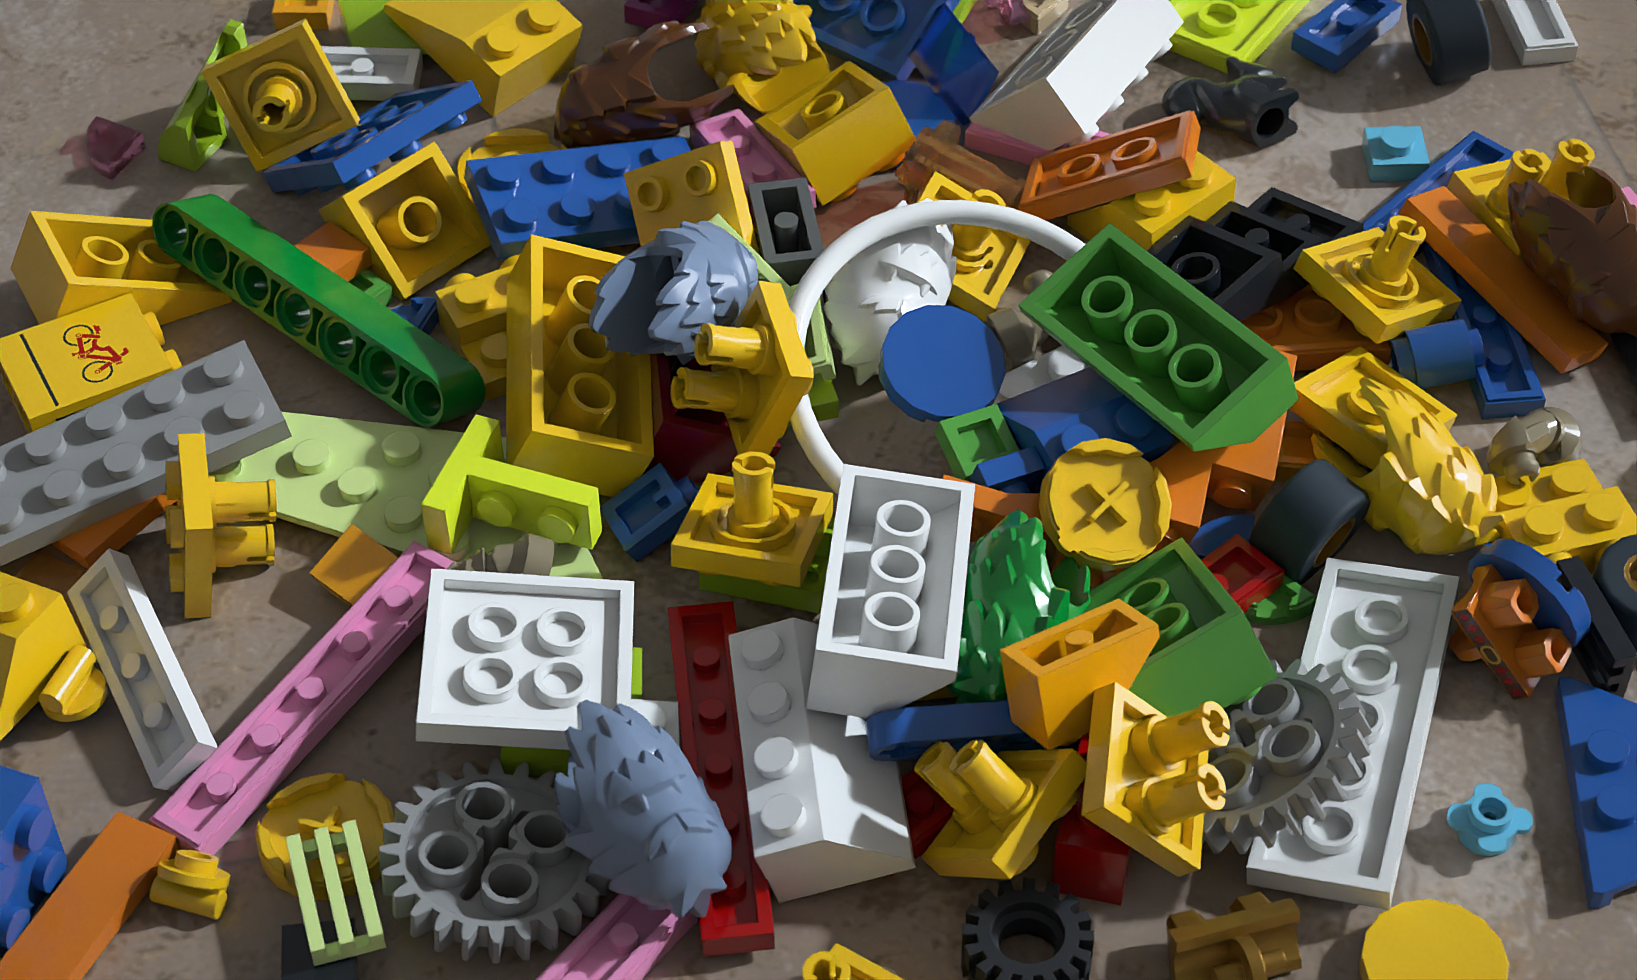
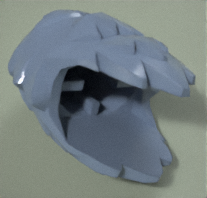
[589,221,758,365]
[555,700,732,918]

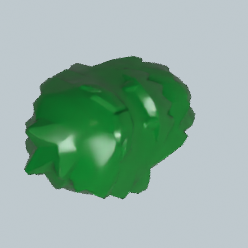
[946,510,1091,704]

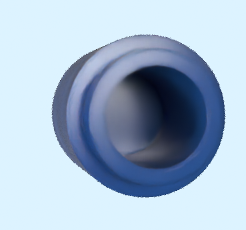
[1389,319,1485,389]

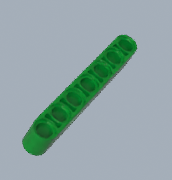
[152,194,485,427]

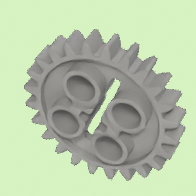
[1202,659,1372,854]
[379,759,609,964]

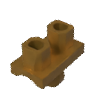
[1166,891,1302,980]

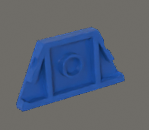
[1554,677,1637,909]

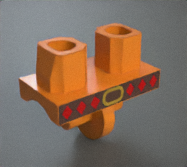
[1449,564,1572,700]

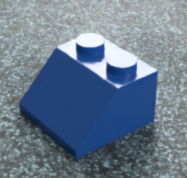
[997,367,1175,494]

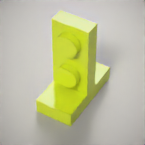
[421,414,602,554]

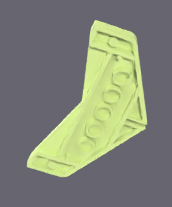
[208,412,603,579]

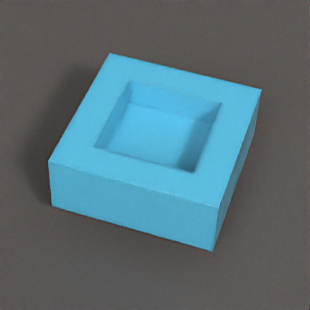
[1361,126,1430,182]

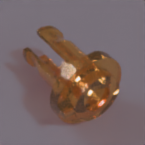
[895,119,1026,210]

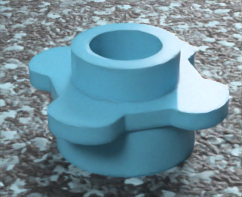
[1447,783,1533,856]

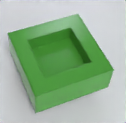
[934,404,1020,481]

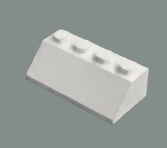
[969,0,1183,151]
[806,464,975,718]
[728,617,916,903]

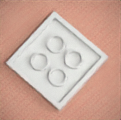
[416,568,634,750]

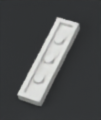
[67,548,218,792]

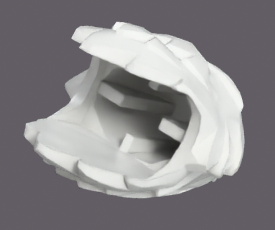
[823,198,956,386]

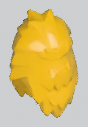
[695,0,830,114]
[1311,377,1505,555]

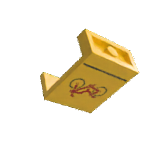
[0,292,182,434]

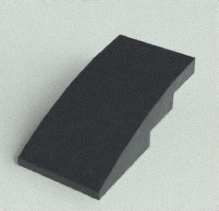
[1147,187,1364,321]

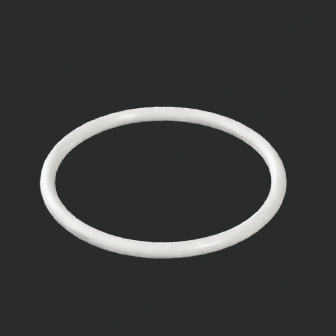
[789,200,1085,557]

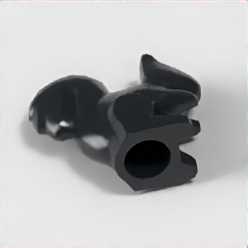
[1162,57,1299,149]

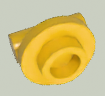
[38,645,109,722]
[150,850,230,920]

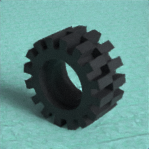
[961,878,1094,980]

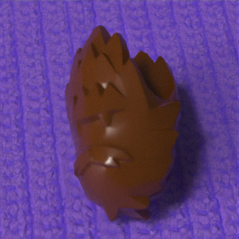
[554,21,734,149]
[1507,166,1637,337]

